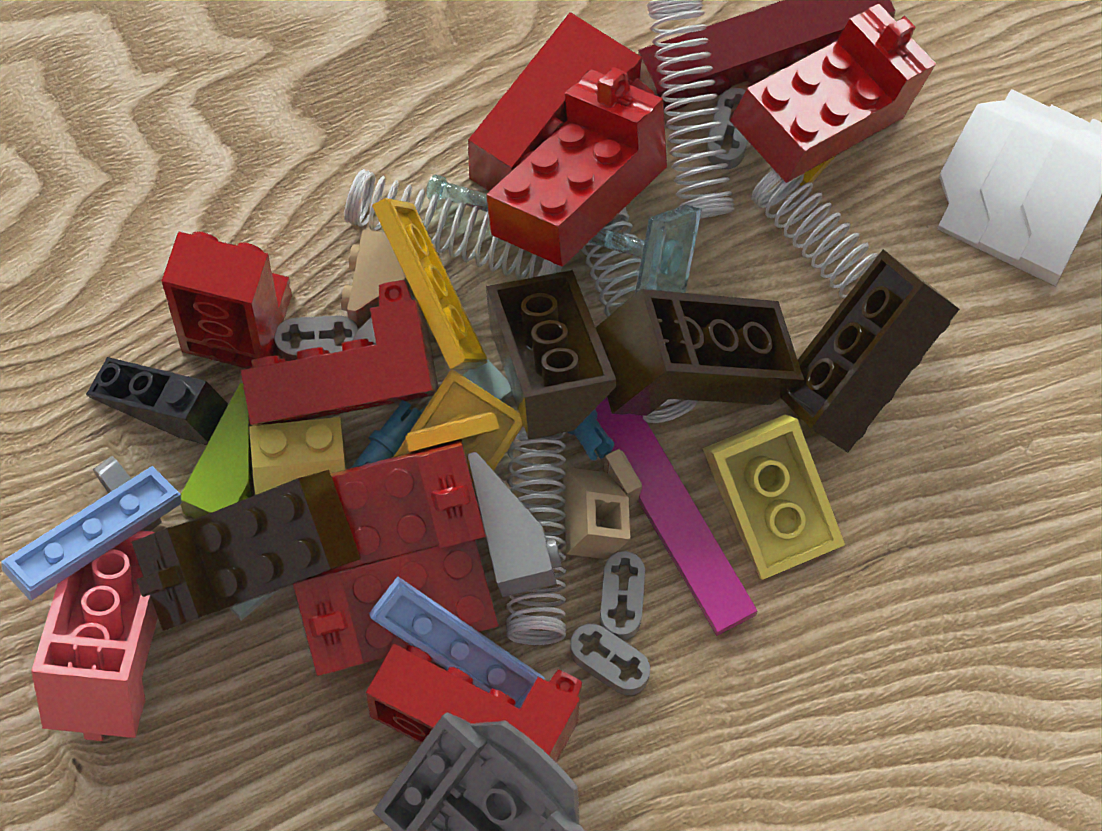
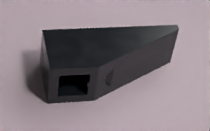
[86,357,228,445]

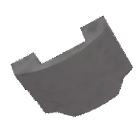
[373,712,584,831]

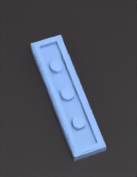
[1,466,181,601]
[369,576,545,709]

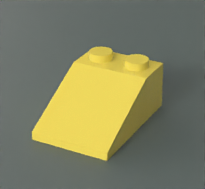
[702,414,845,580]
[249,417,347,495]

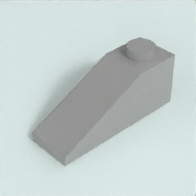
[467,452,562,597]

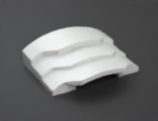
[937,89,1102,286]

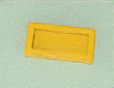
[405,411,500,452]

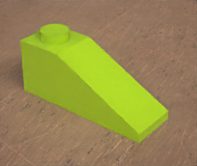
[180,382,252,519]

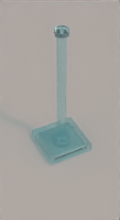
[426,174,702,295]

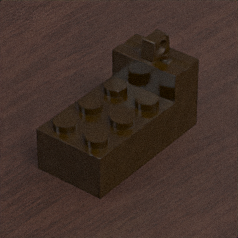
[596,289,804,416]
[131,470,361,631]

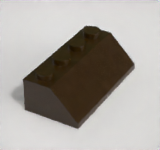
[781,249,960,453]
[486,270,616,439]

